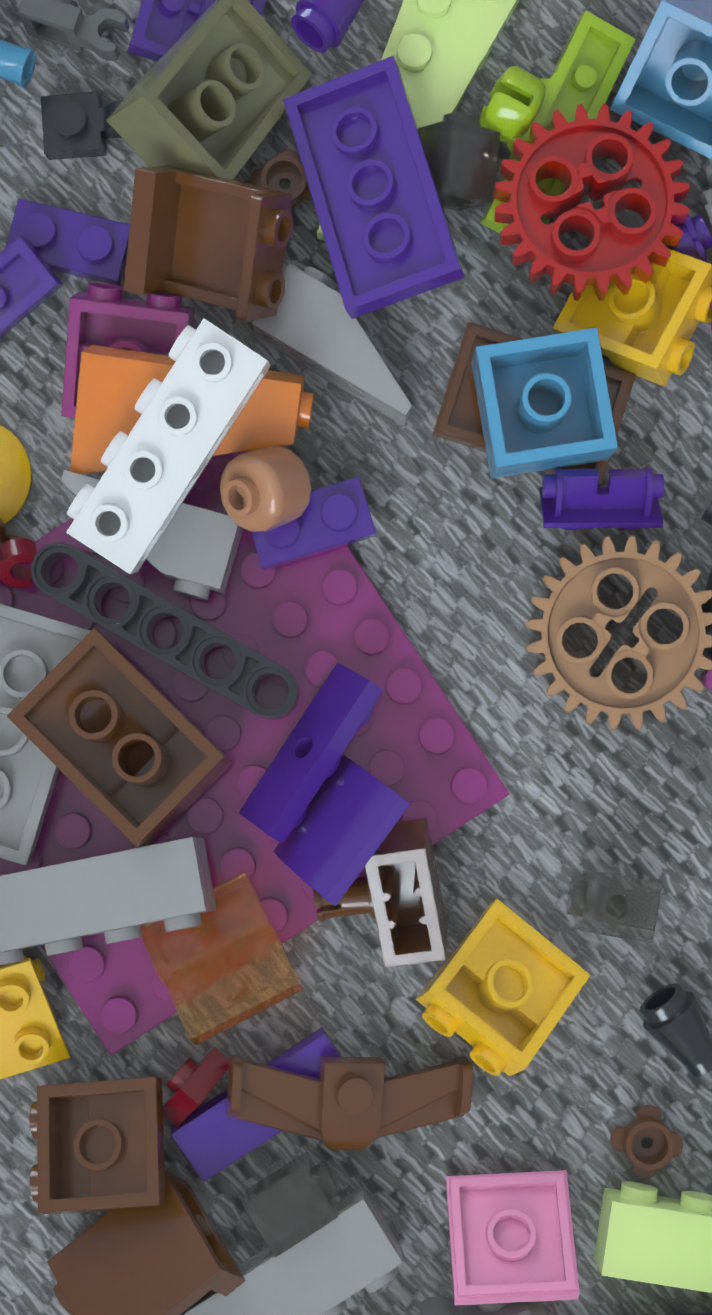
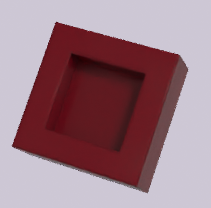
[163,1047,229,1127]

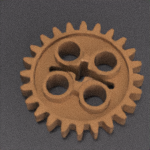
[526,536,712,730]

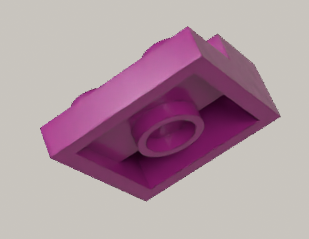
[61,283,195,418]

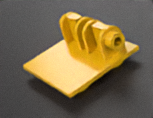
[0,956,70,1080]

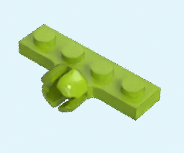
[479,10,636,244]

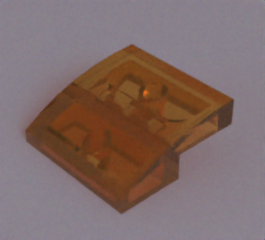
[141,873,304,1046]

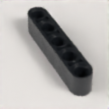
[31,542,300,720]

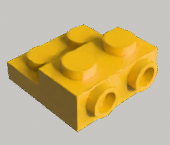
[553,248,712,387]
[416,899,590,1077]

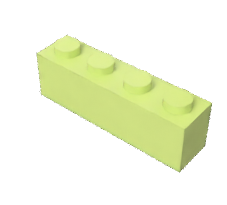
[594,1181,712,1293]

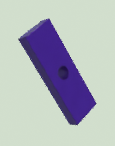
[239,662,383,844]
[170,1027,342,1182]

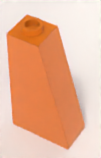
[70,345,314,474]

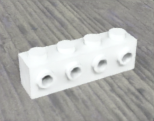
[66,318,271,574]

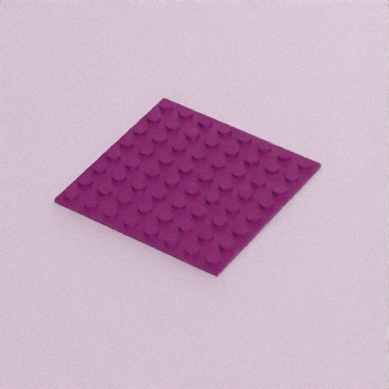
[0,446,510,1056]

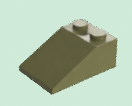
[106,0,312,180]

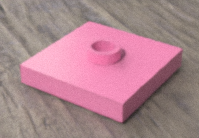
[446,1170,580,1306]

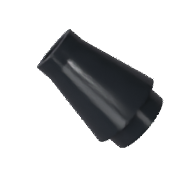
[640,983,712,1077]

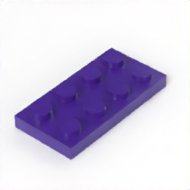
[283,56,465,319]

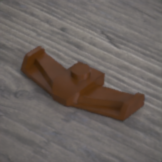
[226,1055,473,1150]

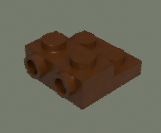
[29,1076,166,1214]

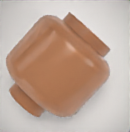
[220,446,311,532]

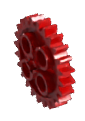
[494,104,690,301]

